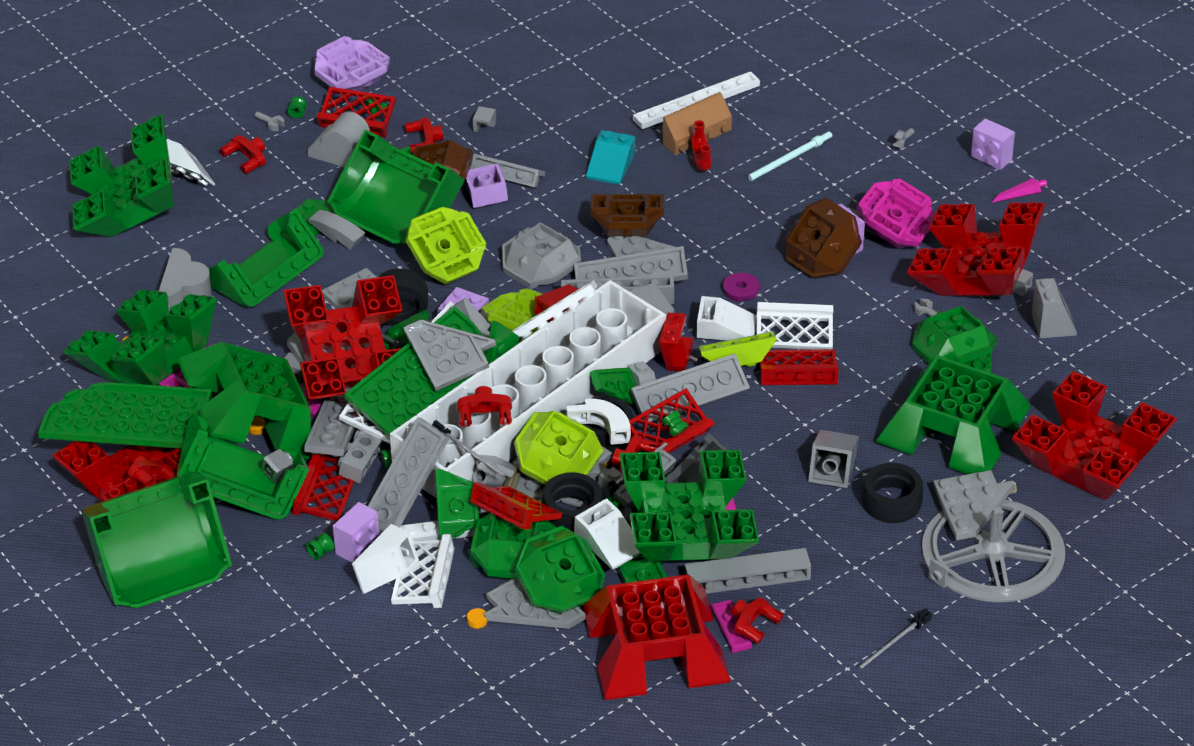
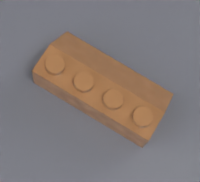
[663,92,732,155]

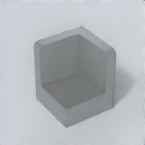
[473,106,496,132]

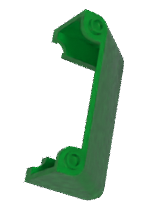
[208,208,323,308]
[176,413,309,520]

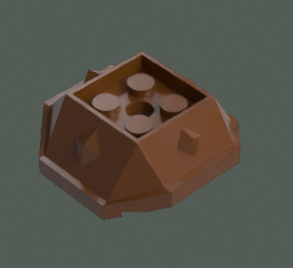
[412,140,473,179]
[591,194,664,236]
[786,198,862,279]

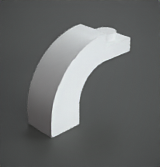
[566,399,631,444]

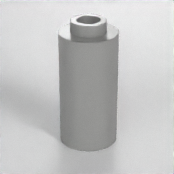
[472,467,507,487]

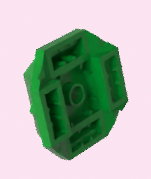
[912,306,998,364]
[471,512,557,579]
[514,526,605,613]

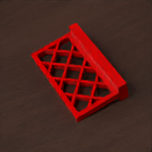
[317,87,396,138]
[760,349,839,385]
[629,388,715,453]
[292,454,355,521]
[470,482,562,530]

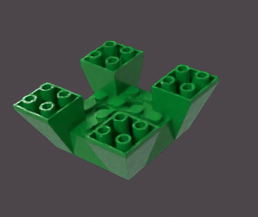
[70,114,174,237]
[63,289,216,385]
[177,342,311,460]
[876,355,1031,474]
[620,450,759,561]

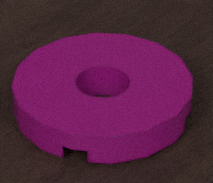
[723,273,760,302]

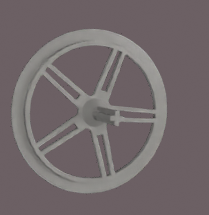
[922,500,1065,602]

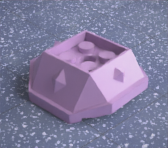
[315,36,390,91]

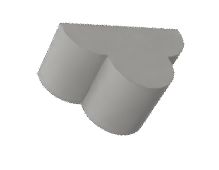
[308,112,370,167]
[159,248,212,311]

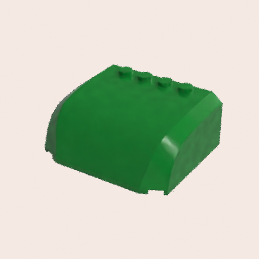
[327,130,465,245]
[81,472,232,608]

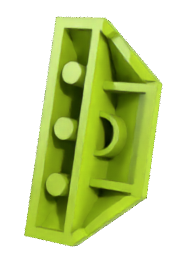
[699,331,777,366]

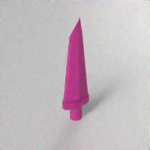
[991,178,1047,203]

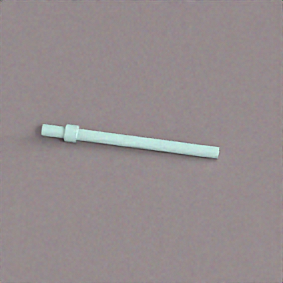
[748,131,832,181]

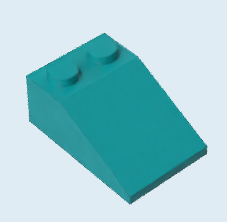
[586,130,636,185]

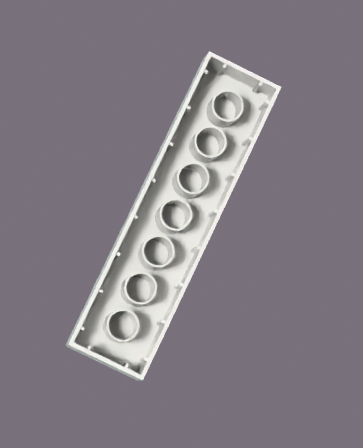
[390,280,666,498]

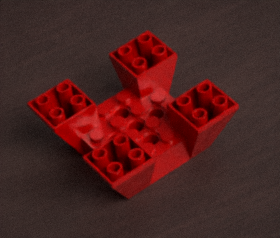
[907,202,1045,296]
[283,275,403,400]
[1012,371,1177,501]
[53,441,182,502]
[583,574,731,700]

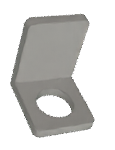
[928,559,959,588]

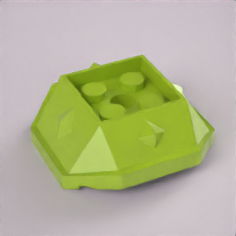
[406,207,486,284]
[481,288,548,344]
[514,410,604,485]

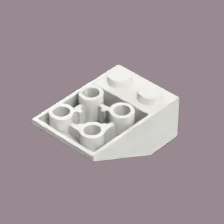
[167,139,215,186]
[697,296,757,341]
[574,498,641,570]
[352,524,419,594]

